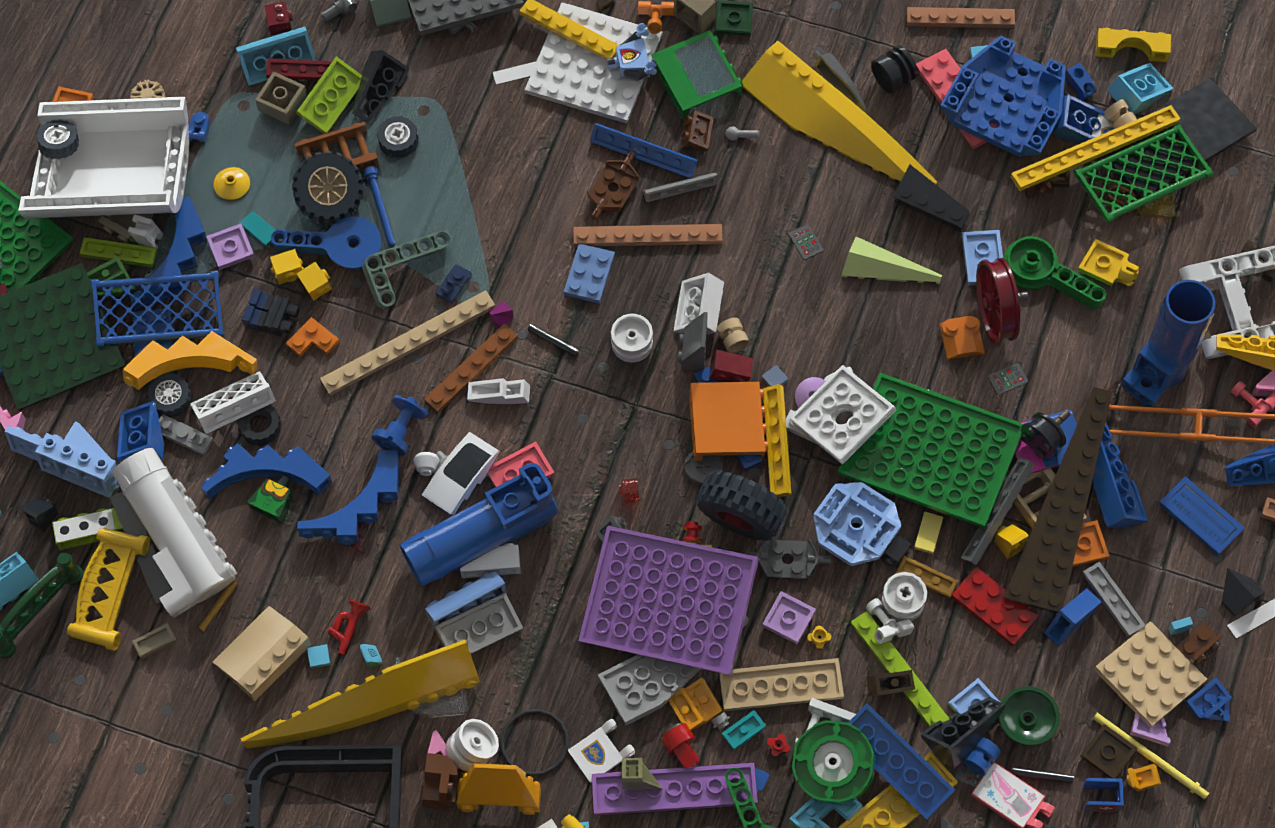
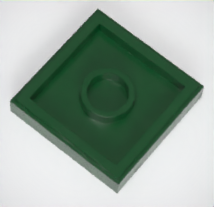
[715,0,753,36]

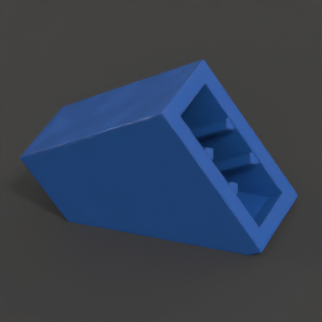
[1044,589,1101,646]

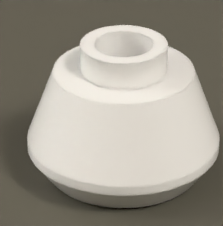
[413,452,440,476]

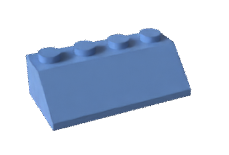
[425,571,507,629]

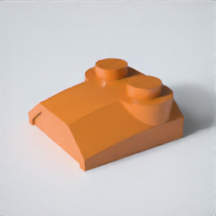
[939,316,985,361]

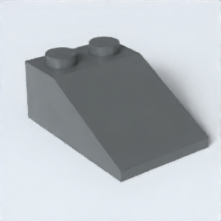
[678,312,708,371]

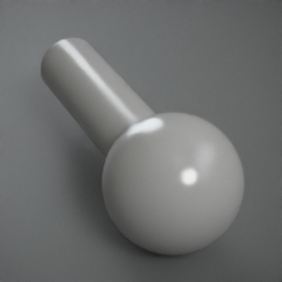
[725,126,760,141]

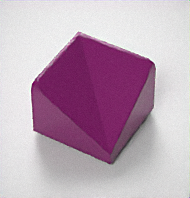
[490,301,514,328]

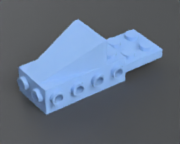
[4,421,119,498]

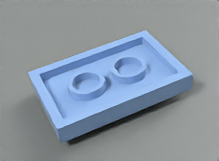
[962,230,1003,285]

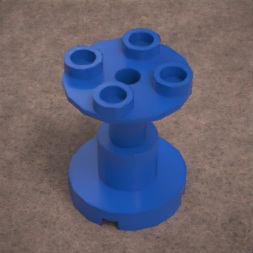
[371,395,429,456]

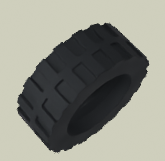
[237,404,282,446]

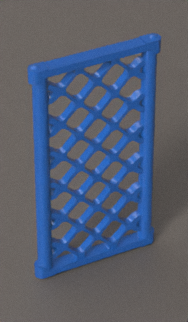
[90,271,225,347]

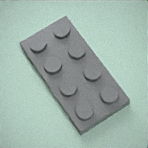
[434,593,523,654]

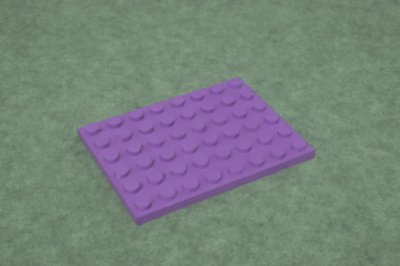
[578,526,759,675]

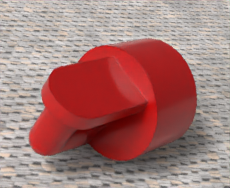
[661,723,700,768]

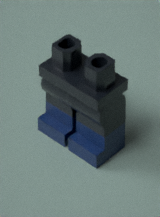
[242,288,300,336]

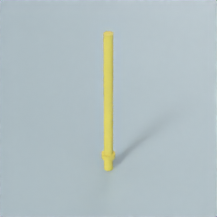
[1093,713,1209,800]

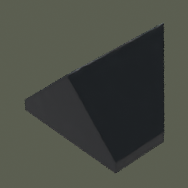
[1222,568,1265,617]

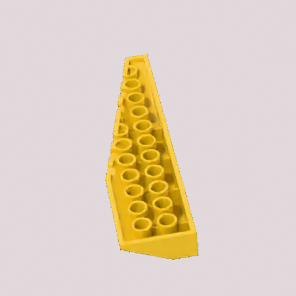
[742,41,938,185]
[241,640,480,749]

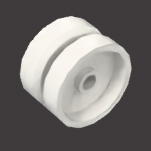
[611,314,653,363]
[881,572,927,621]
[446,719,499,771]

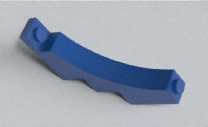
[129,196,207,310]

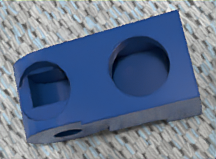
[1065,63,1097,100]

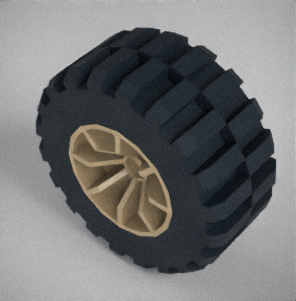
[292,151,363,224]

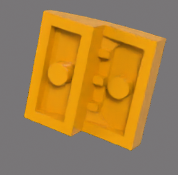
[669,677,724,731]

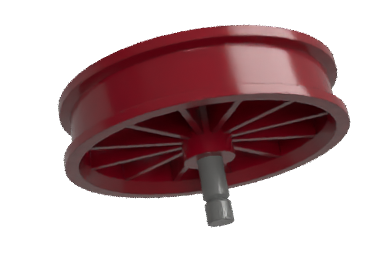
[976,257,1028,343]

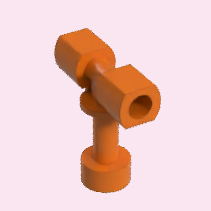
[638,1,674,34]

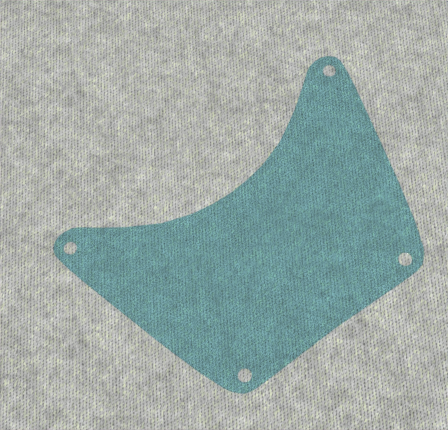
[144,92,490,302]

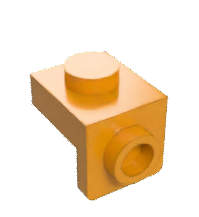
[1126,764,1161,791]

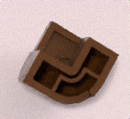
[422,753,458,809]

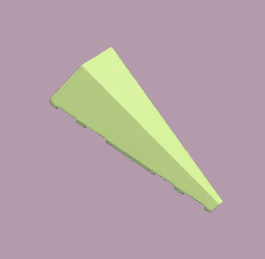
[841,237,942,284]

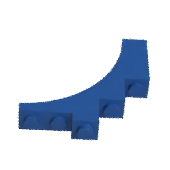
[201,443,332,499]
[297,450,399,545]

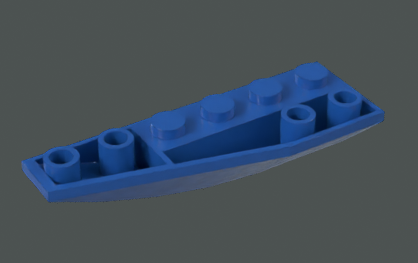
[1225,445,1275,486]

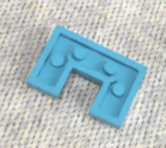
[789,798,862,828]

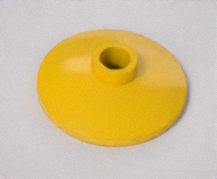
[213,167,250,201]

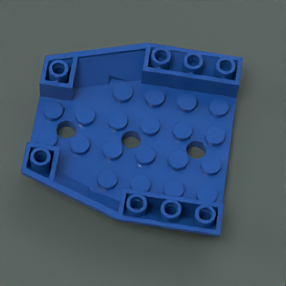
[940,35,1066,157]

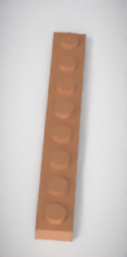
[574,224,722,247]

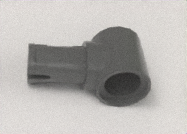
[321,0,358,23]

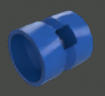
[963,737,1001,776]

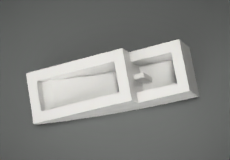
[467,378,530,404]

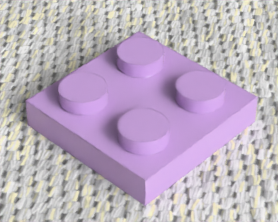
[206,224,255,270]
[762,591,816,644]

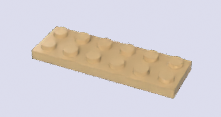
[719,658,844,711]

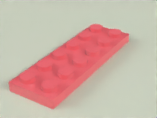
[916,49,998,150]

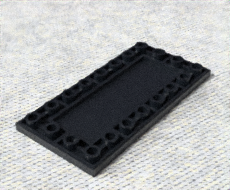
[1102,78,1257,199]

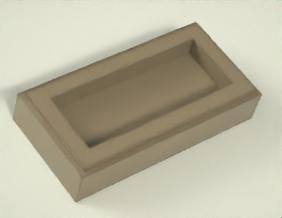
[132,623,177,660]

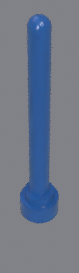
[362,166,396,247]

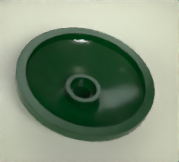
[998,686,1060,746]

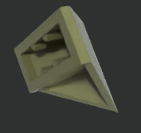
[622,758,663,790]

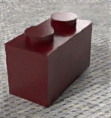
[709,350,753,382]

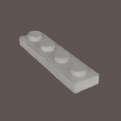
[1082,562,1146,638]

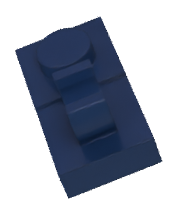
[436,264,472,304]

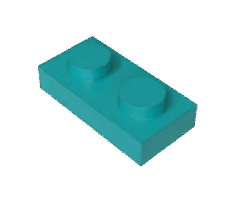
[722,710,766,751]

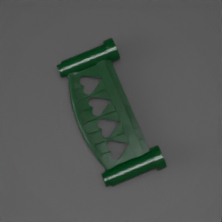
[0,553,84,659]

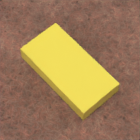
[914,512,943,554]

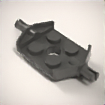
[745,539,831,579]

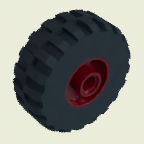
[696,471,787,541]

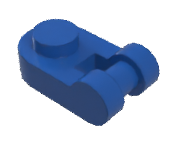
[189,112,210,142]

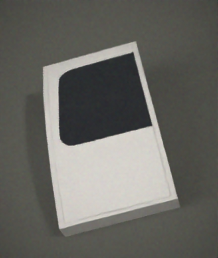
[422,432,500,515]

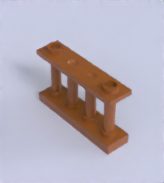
[295,122,379,173]

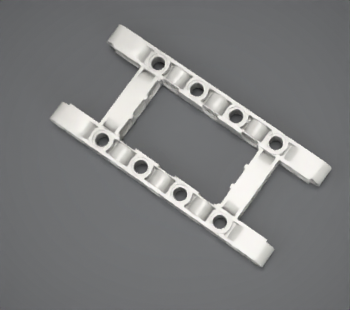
[1179,246,1275,359]

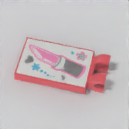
[971,762,1055,828]

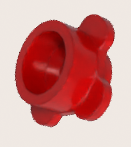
[767,734,790,757]

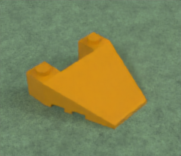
[457,763,541,815]

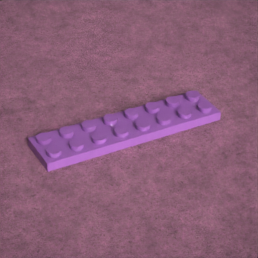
[592,763,758,816]

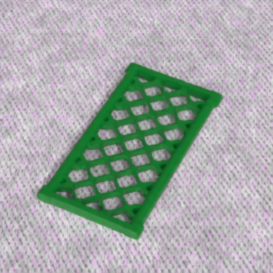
[1073,124,1214,223]

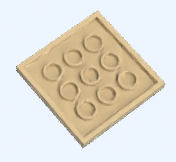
[1094,621,1207,728]

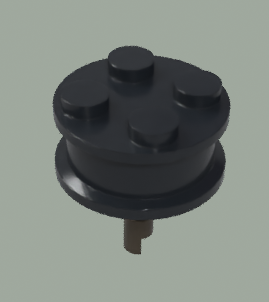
[1020,410,1071,458]

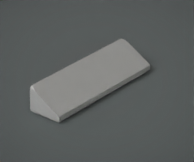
[643,173,717,202]

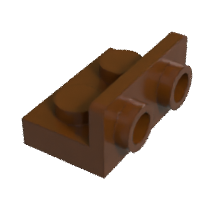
[681,110,714,152]
[1176,623,1222,665]

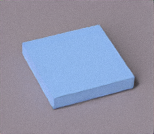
[948,678,1000,715]

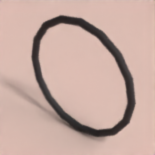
[500,709,569,776]

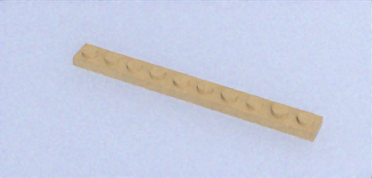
[320,290,495,396]

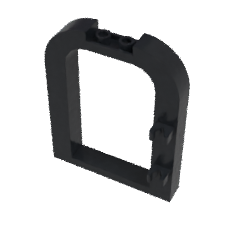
[241,744,403,828]

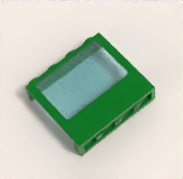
[652,30,743,120]

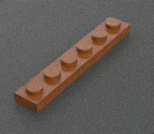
[424,324,518,413]

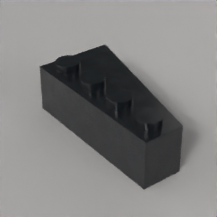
[894,164,970,232]

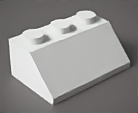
[674,273,724,335]

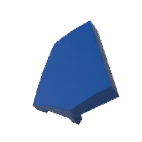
[1184,678,1232,722]

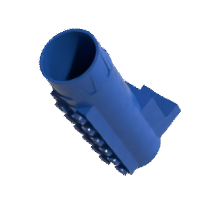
[1121,280,1215,407]
[399,463,558,587]

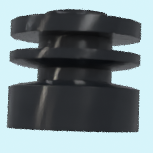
[871,45,919,94]

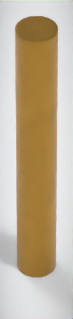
[198,581,238,632]

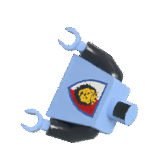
[607,23,657,81]

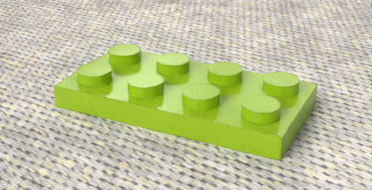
[296,56,362,134]

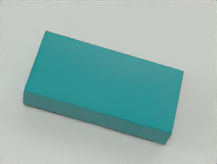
[240,211,276,248]

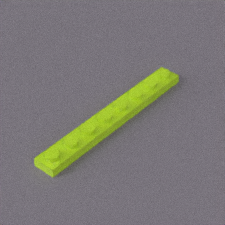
[851,611,949,727]

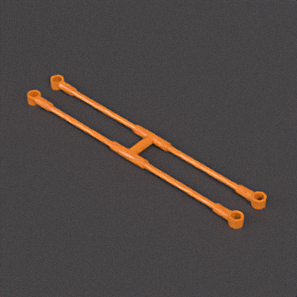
[1085,404,1275,444]

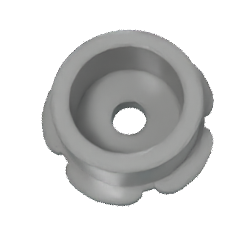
[711,712,730,730]

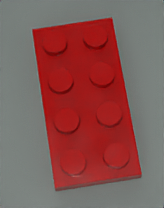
[951,567,1038,646]

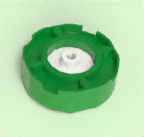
[792,720,876,805]

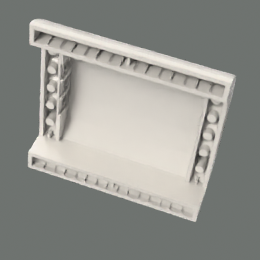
[19,97,189,218]

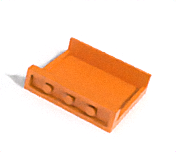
[689,382,768,461]

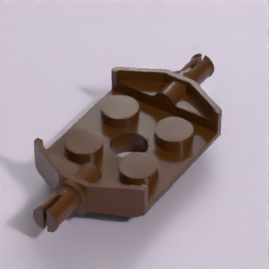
[587,152,639,220]

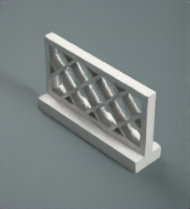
[190,371,276,434]

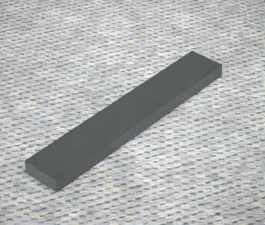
[109,492,172,604]

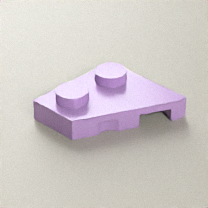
[1130,713,1170,746]

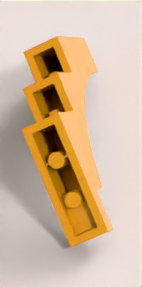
[123,331,257,390]

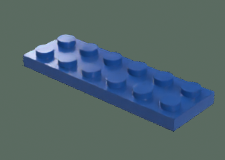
[848,703,956,820]

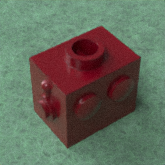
[264,1,293,35]

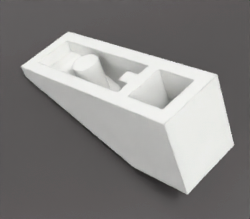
[460,543,521,578]

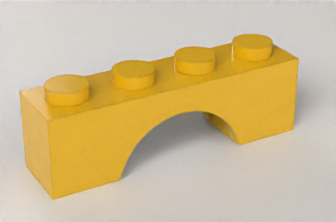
[1095,28,1171,62]

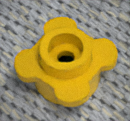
[807,626,831,649]

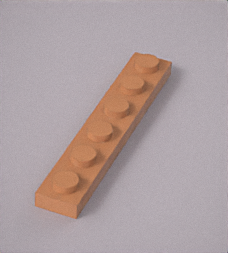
[907,7,1015,28]

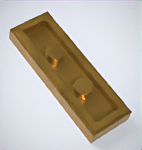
[896,556,958,599]

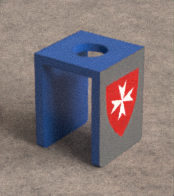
[1083,778,1124,812]

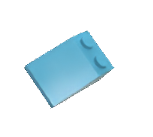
[1107,63,1174,115]

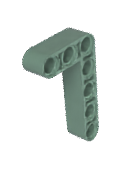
[362,231,451,310]

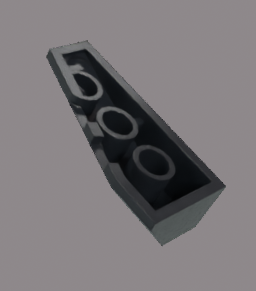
[352,50,410,123]
[921,697,1005,768]

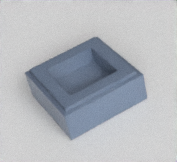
[761,365,788,387]

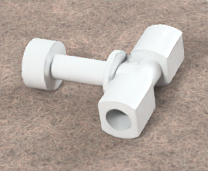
[866,598,914,644]

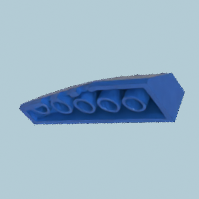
[1093,423,1148,529]

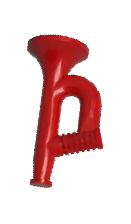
[327,600,371,655]

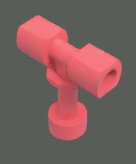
[1231,381,1275,428]

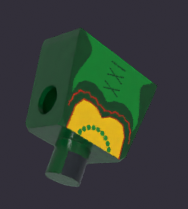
[247,475,293,525]

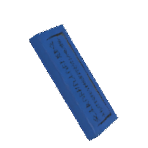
[1159,476,1245,556]

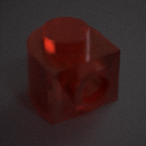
[618,478,640,503]

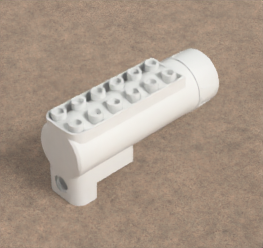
[112,448,237,617]

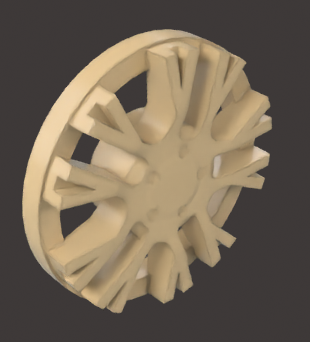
[131,80,165,99]

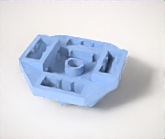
[813,482,901,566]

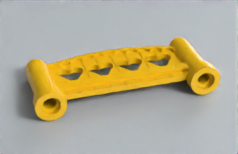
[67,528,150,651]

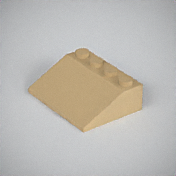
[213,606,311,701]

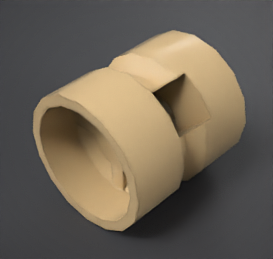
[1104,99,1137,129]
[717,318,750,353]

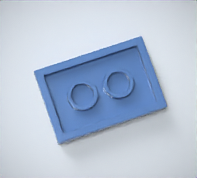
[564,244,615,304]

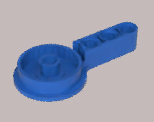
[271,216,382,270]

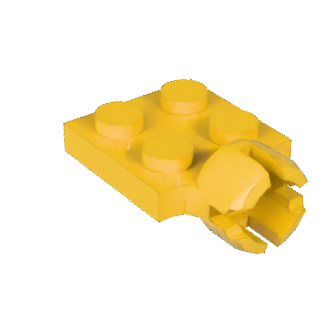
[1078,239,1139,287]

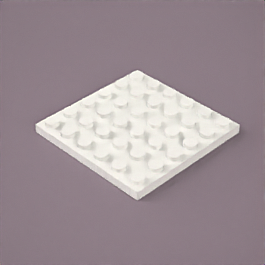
[525,2,663,124]

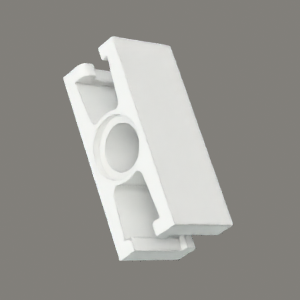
[128,214,163,249]

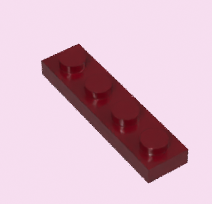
[266,59,332,80]

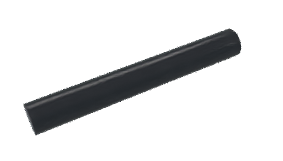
[527,324,580,356]
[1011,767,1074,783]

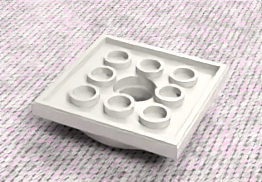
[789,365,897,464]

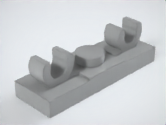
[159,415,214,456]

